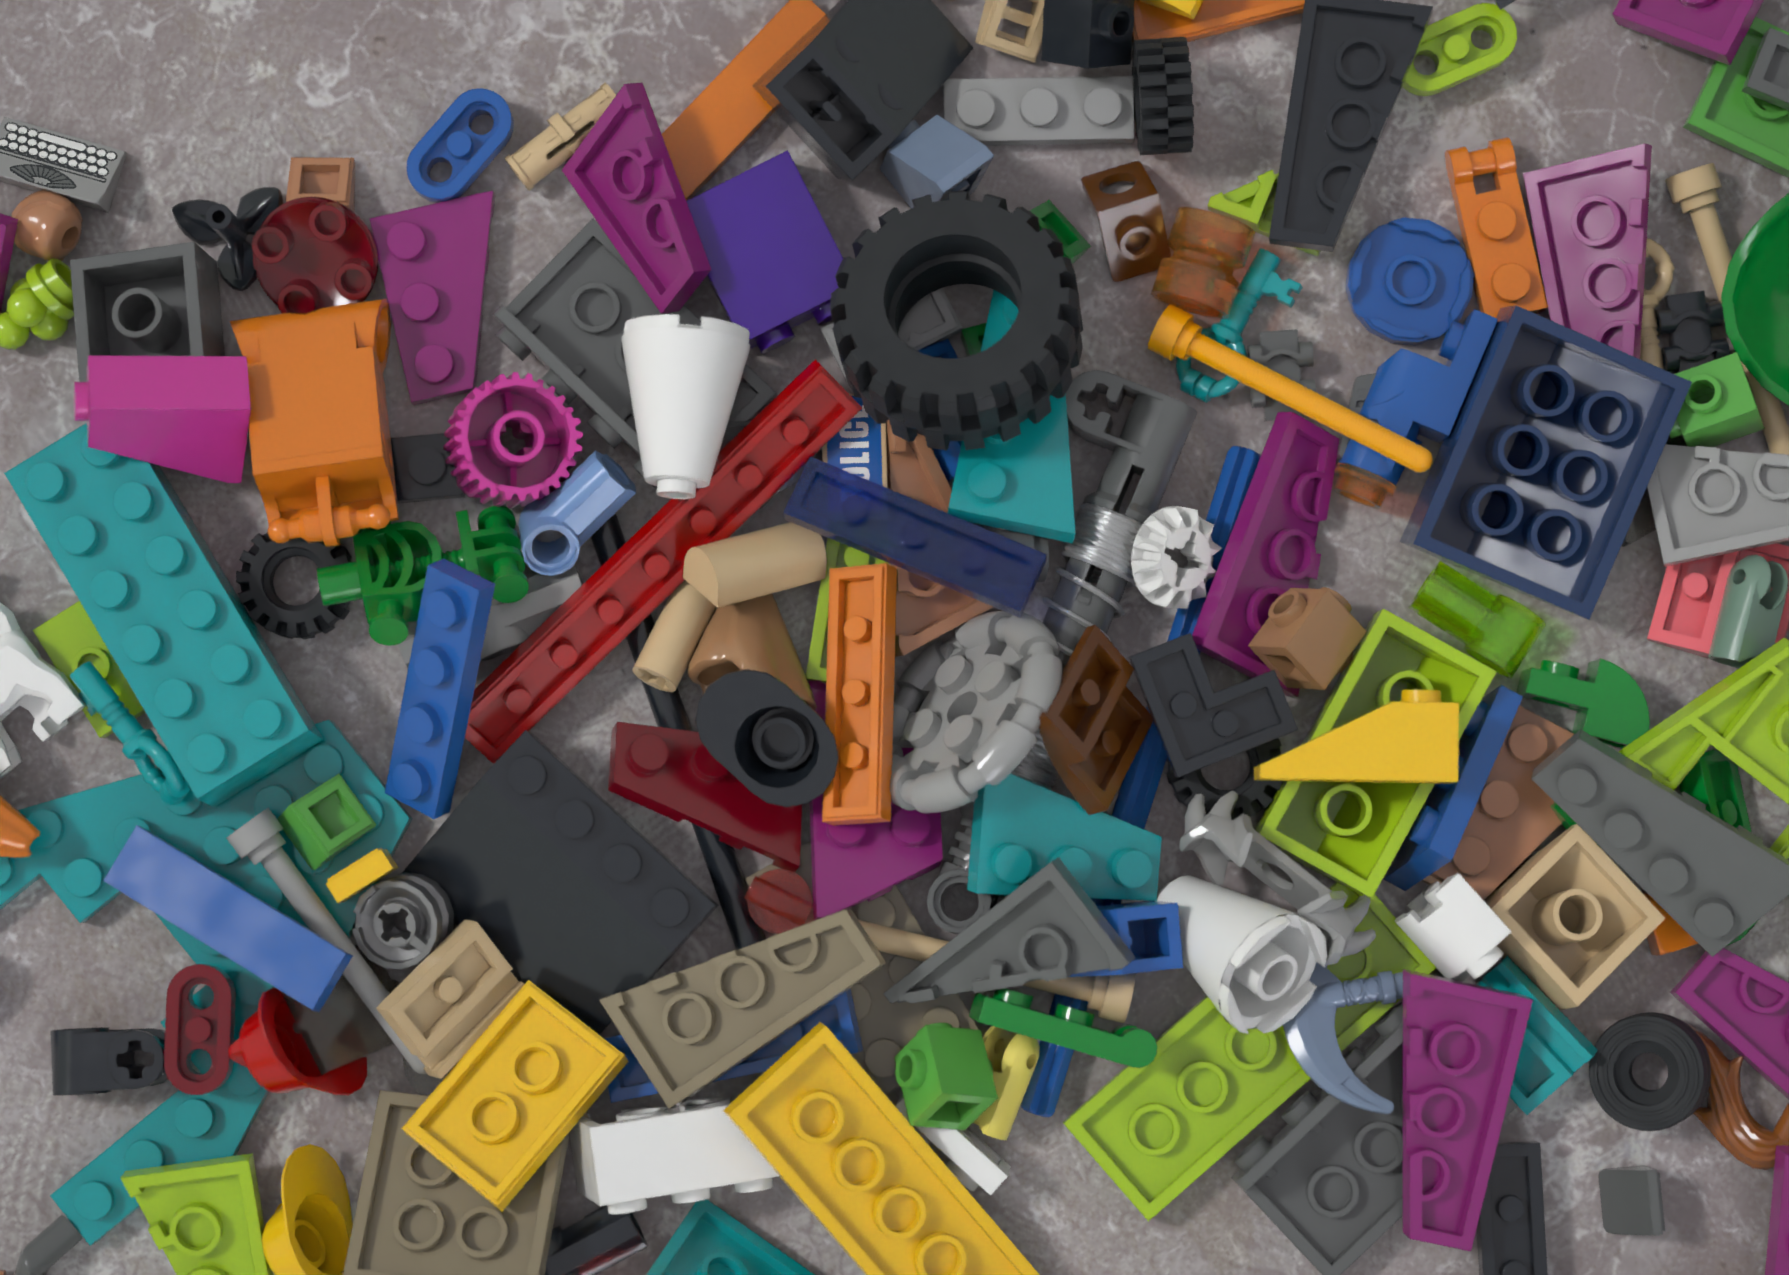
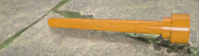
[1147,304,1433,473]

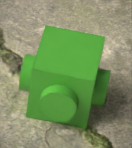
[1670,352,1765,447]
[894,1023,998,1130]

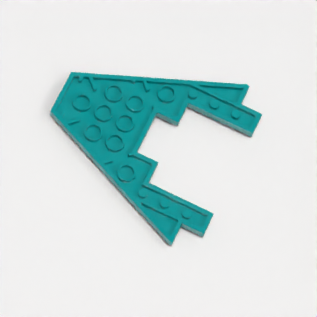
[0,720,413,1246]

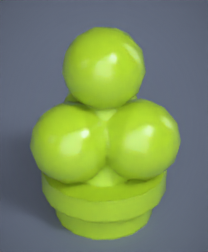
[0,258,74,350]

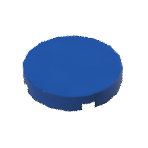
[1345,217,1474,345]

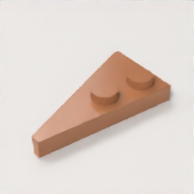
[886,420,1005,657]

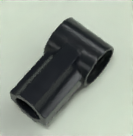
[544,1205,648,1275]

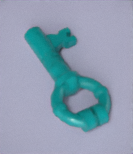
[1176,248,1303,403]
[69,661,190,805]

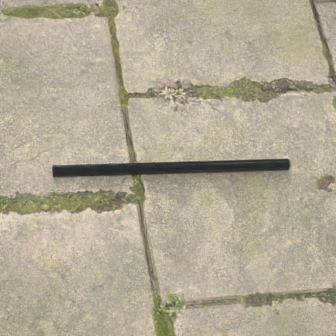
[591,513,766,950]

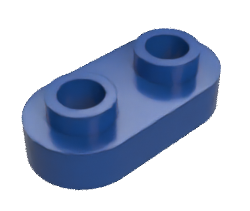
[406,88,514,203]

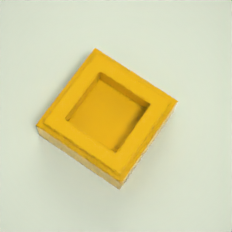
[326,848,399,903]

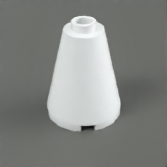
[621,314,750,499]
[1157,875,1327,1034]

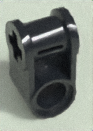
[51,1027,169,1096]

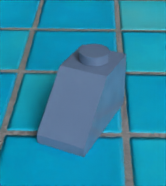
[880,115,994,209]

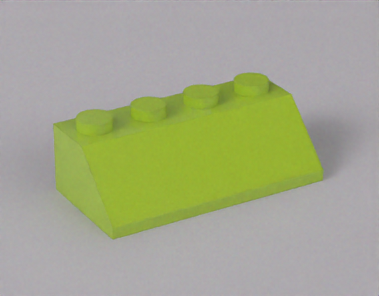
[1254,608,1497,898]

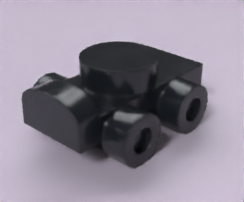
[1655,290,1730,373]

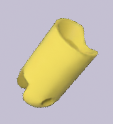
[973,1026,1040,1141]

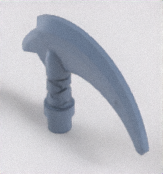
[1283,962,1403,1114]

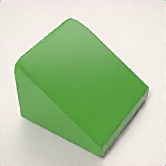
[278,774,376,870]

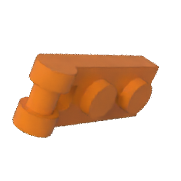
[1445,137,1548,318]

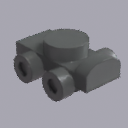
[1247,329,1316,421]

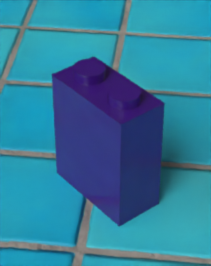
[686,150,843,354]

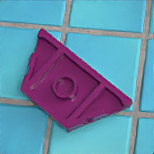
[808,680,943,921]

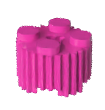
[443,372,583,509]

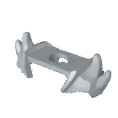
[1179,791,1376,966]

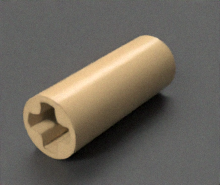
[632,580,717,692]

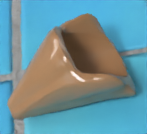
[688,594,817,711]

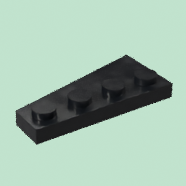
[1269,0,1433,252]

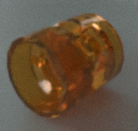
[1151,207,1256,319]

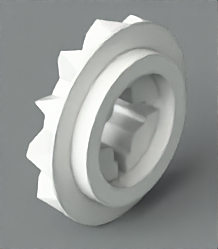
[1131,506,1222,609]

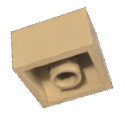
[1484,823,1665,1010]

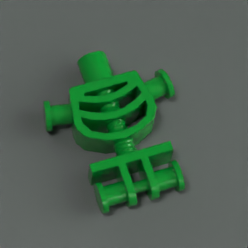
[316,506,529,646]

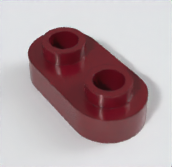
[164,964,236,1095]

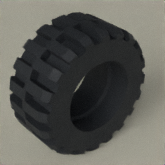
[830,191,1083,450]

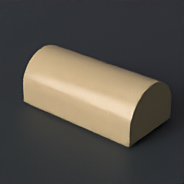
[683,519,827,608]

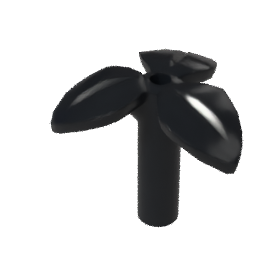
[172,187,283,292]

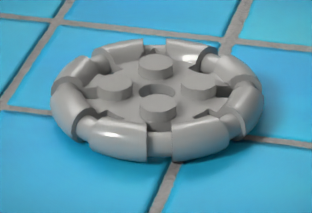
[890,611,1062,813]

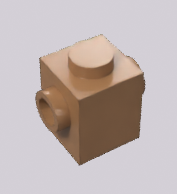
[1248,587,1367,690]

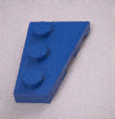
[1383,685,1523,891]

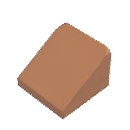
[286,157,355,212]

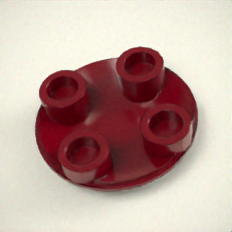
[251,197,379,314]

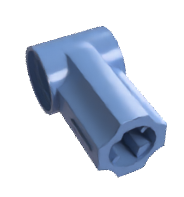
[518,450,636,576]

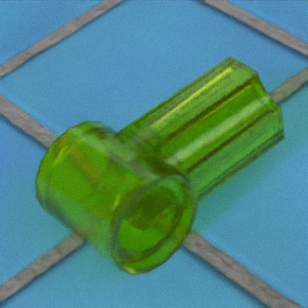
[1408,561,1546,679]

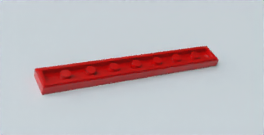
[465,359,862,764]

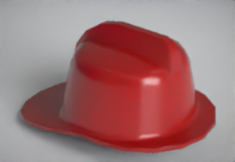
[228,987,367,1096]

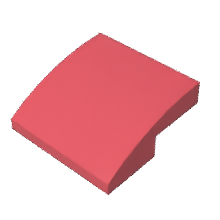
[1647,543,1789,658]

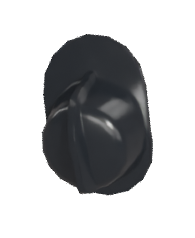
[696,669,839,807]

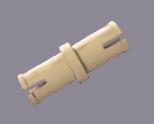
[504,82,616,191]

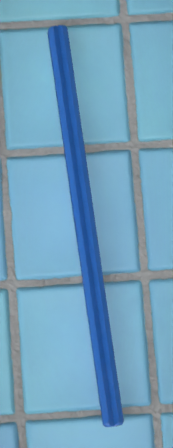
[1021,446,1261,1117]

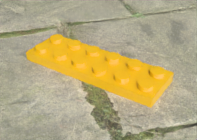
[723,1022,1040,1275]

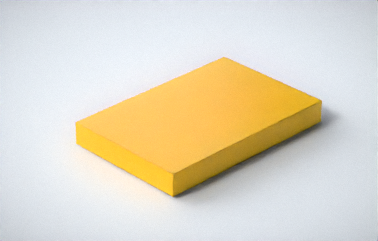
[401,980,629,1212]

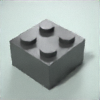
[70,241,225,382]

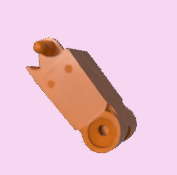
[229,298,399,547]

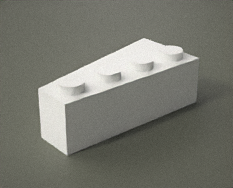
[570,1097,779,1214]

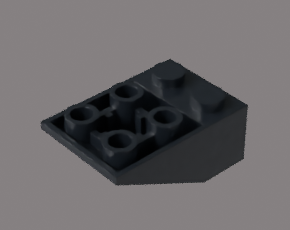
[752,0,974,181]

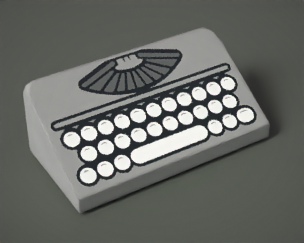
[0,117,127,213]

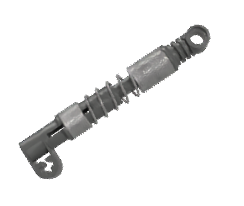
[927,370,1198,934]

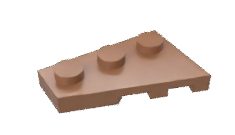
[1430,705,1574,900]

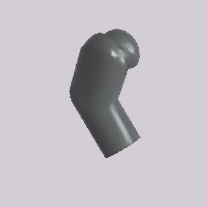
[14,1215,83,1275]

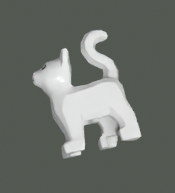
[0,602,86,780]

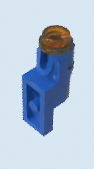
[1334,309,1498,509]

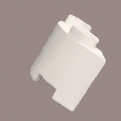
[1394,873,1512,982]

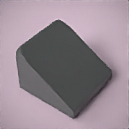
[1598,1165,1665,1236]

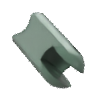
[1708,555,1789,668]

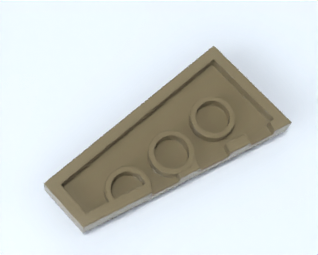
[599,909,887,1109]

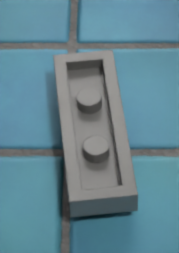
[943,76,1134,146]

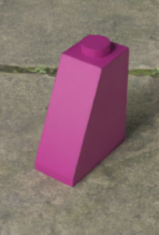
[74,356,251,483]

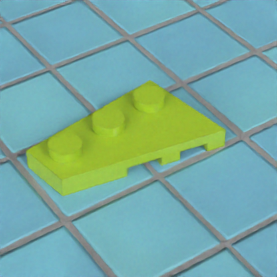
[120,1153,273,1275]

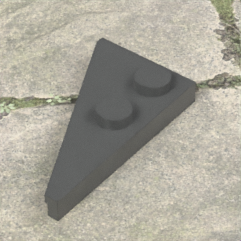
[883,857,1136,1004]

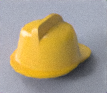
[262,1144,353,1275]

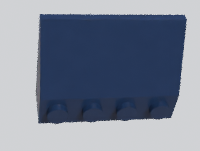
[1400,305,1692,620]

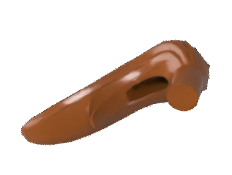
[1686,1023,1789,1170]

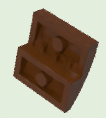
[1039,624,1153,815]

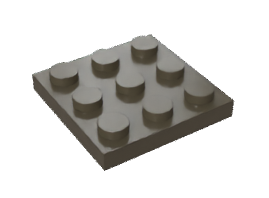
[343,1090,570,1275]

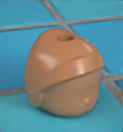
[11,190,82,261]

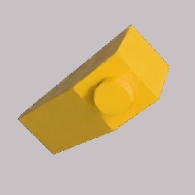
[1254,690,1459,784]

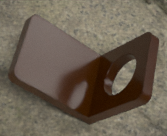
[1081,161,1172,282]

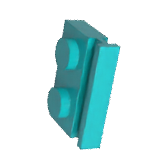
[1475,956,1598,1115]

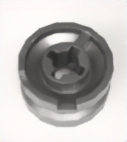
[352,872,454,970]

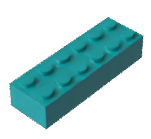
[4,423,324,807]

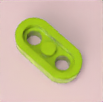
[1402,3,1517,96]

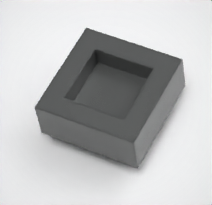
[1742,28,1789,110]

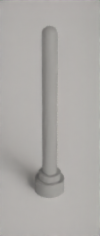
[226,807,427,1075]

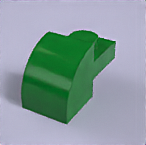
[1516,658,1650,749]

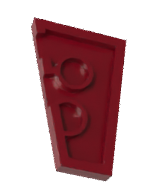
[608,722,802,874]

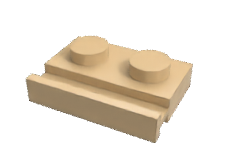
[376,919,525,1079]

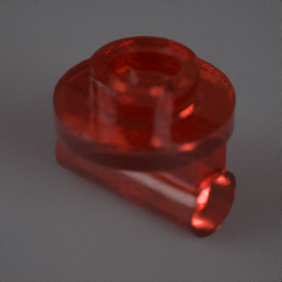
[744,869,814,934]

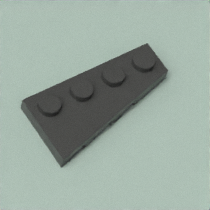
[1532,729,1789,957]

